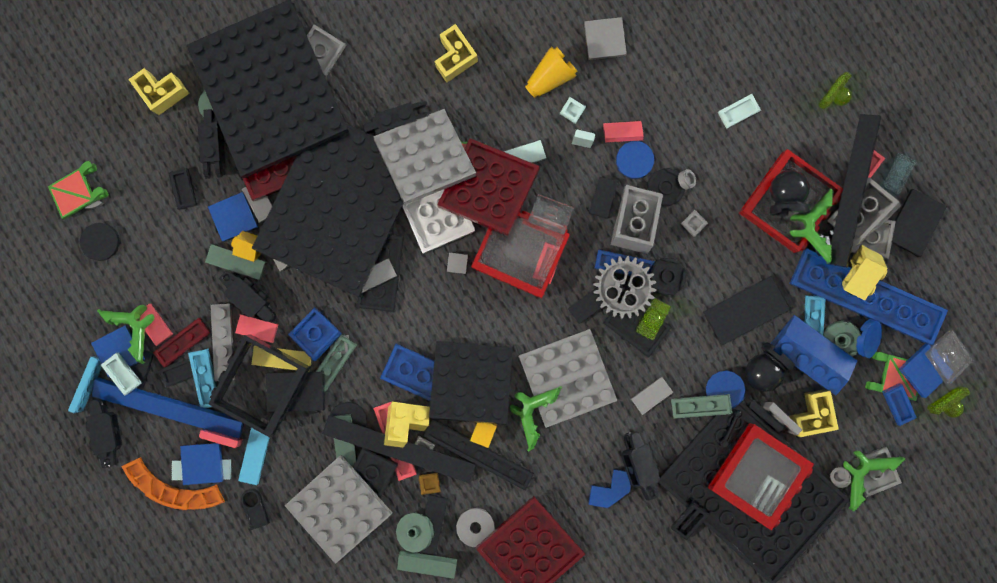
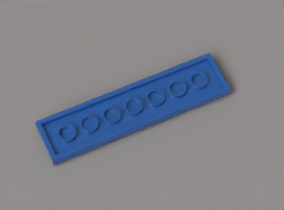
[789,248,948,345]

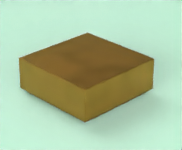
[419,472,441,495]

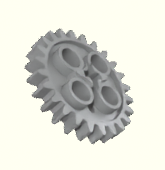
[593,256,657,319]

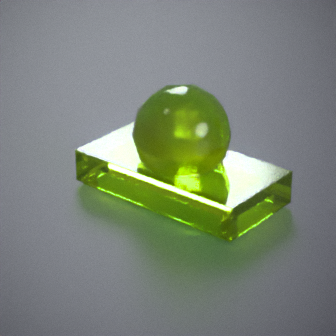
[818,72,852,110]
[635,298,671,341]
[927,386,971,418]

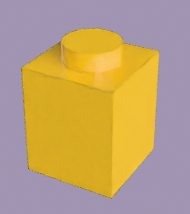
[231,231,261,262]
[470,423,497,448]

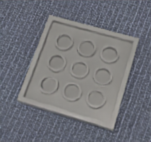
[373,109,476,205]
[519,329,617,428]
[285,455,392,564]

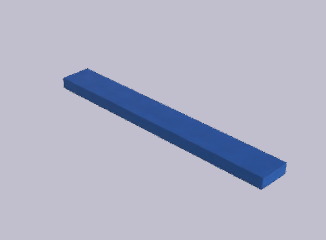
[92,377,244,439]

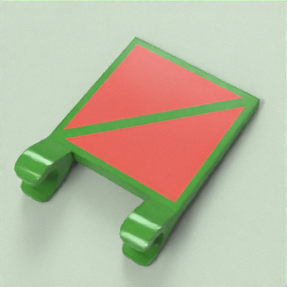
[48,161,108,219]
[865,352,918,401]

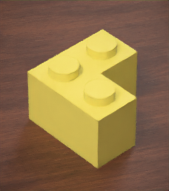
[435,24,478,83]
[129,68,190,115]
[842,245,888,300]
[789,390,839,437]
[384,402,430,448]

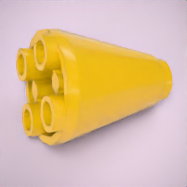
[525,47,577,98]

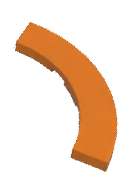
[121,457,225,510]

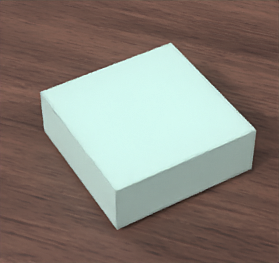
[560,97,586,124]

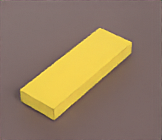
[251,346,311,372]

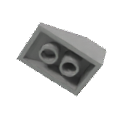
[827,177,901,246]
[611,185,663,254]

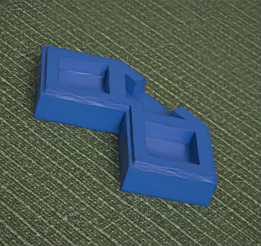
[588,469,631,508]

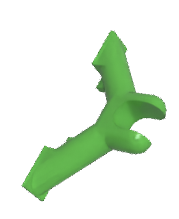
[790,189,833,264]
[97,305,154,364]
[510,386,562,451]
[843,451,905,511]

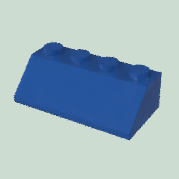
[771,315,857,396]

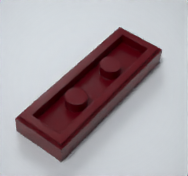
[153,318,211,368]

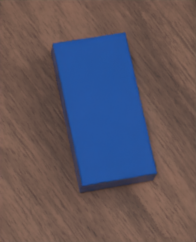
[882,383,917,426]

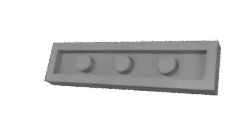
[211,304,235,381]

